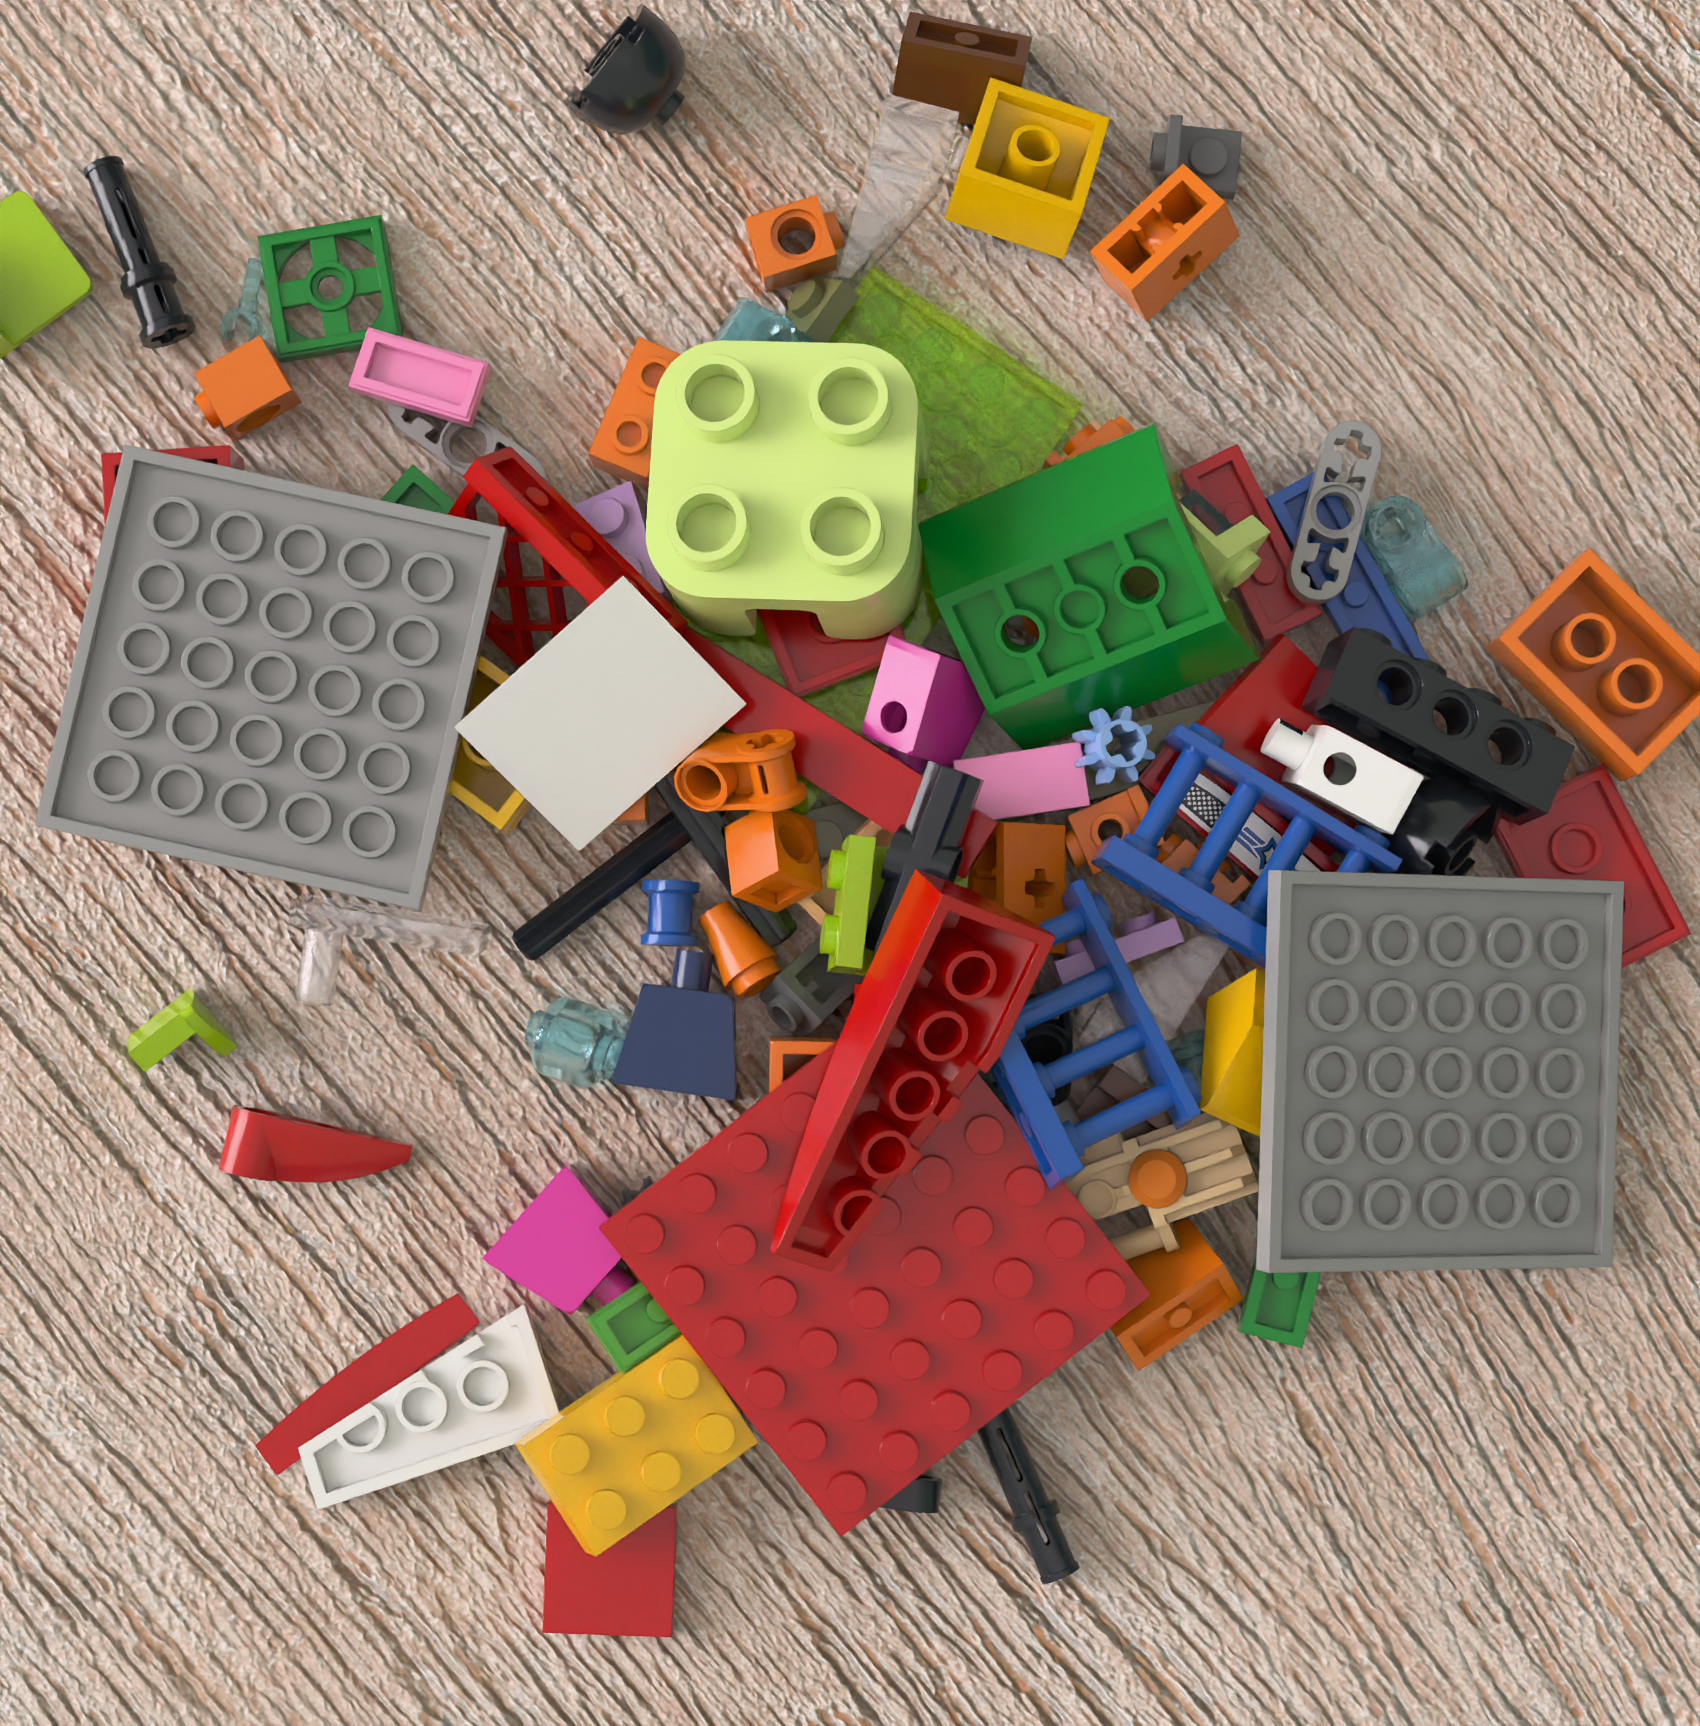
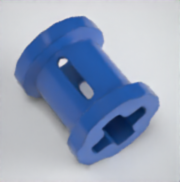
[640,880,700,947]

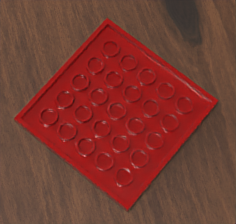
[599,1038,1151,1537]

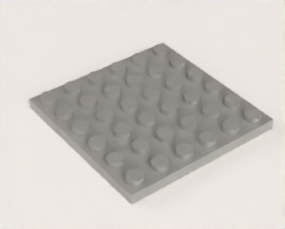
[35,444,508,911]
[1256,870,1624,1273]

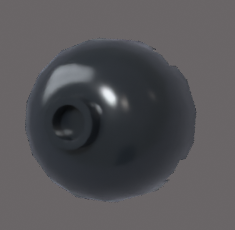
[565,4,685,135]
[1380,776,1502,876]

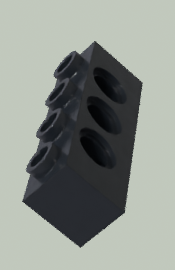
[1300,627,1575,826]

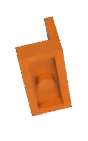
[1109,1218,1244,1371]

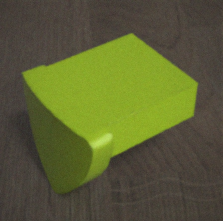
[128,988,238,1072]

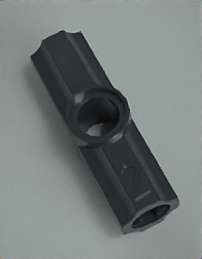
[865,761,984,953]

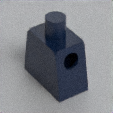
[612,949,738,1100]

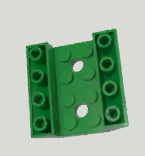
[918,422,1260,750]

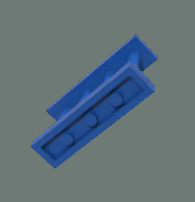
[1090,723,1402,969]
[990,878,1201,1190]

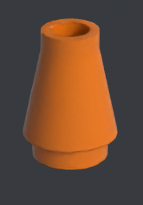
[698,901,782,1000]

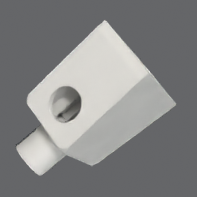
[1260,718,1424,834]

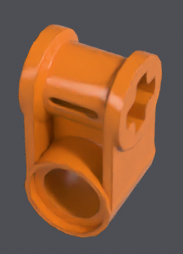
[674,729,807,812]

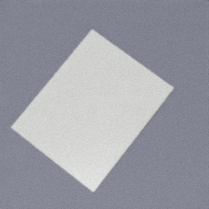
[454,576,746,851]

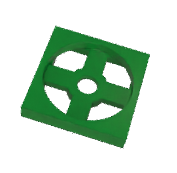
[257,215,404,363]

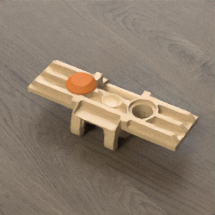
[1065,1112,1259,1260]

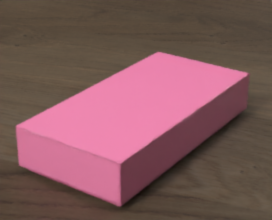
[348,327,491,428]
[952,742,1090,820]

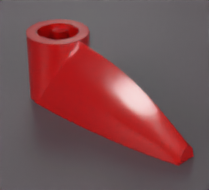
[218,1105,413,1182]

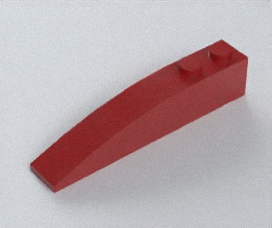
[770,869,1056,1273]

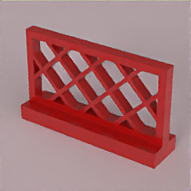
[447,446,689,668]

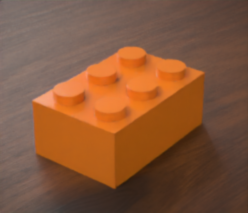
[1484,548,1700,782]

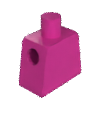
[862,635,985,773]
[483,1164,637,1315]

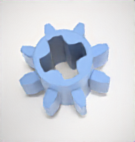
[1072,706,1156,786]

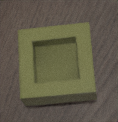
[778,274,860,343]

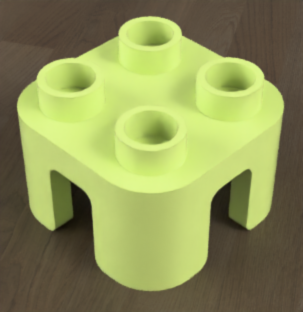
[646,340,930,639]

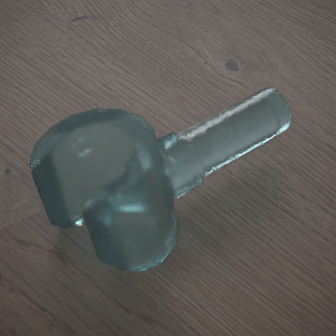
[220,258,265,341]

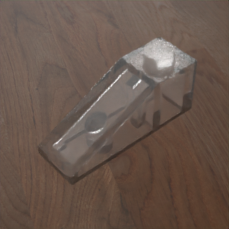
[838,94,968,290]
[1073,931,1229,1083]

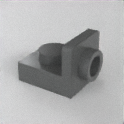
[1150,114,1242,200]
[759,934,865,1037]

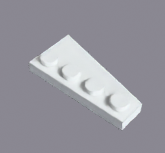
[298,1303,562,1510]

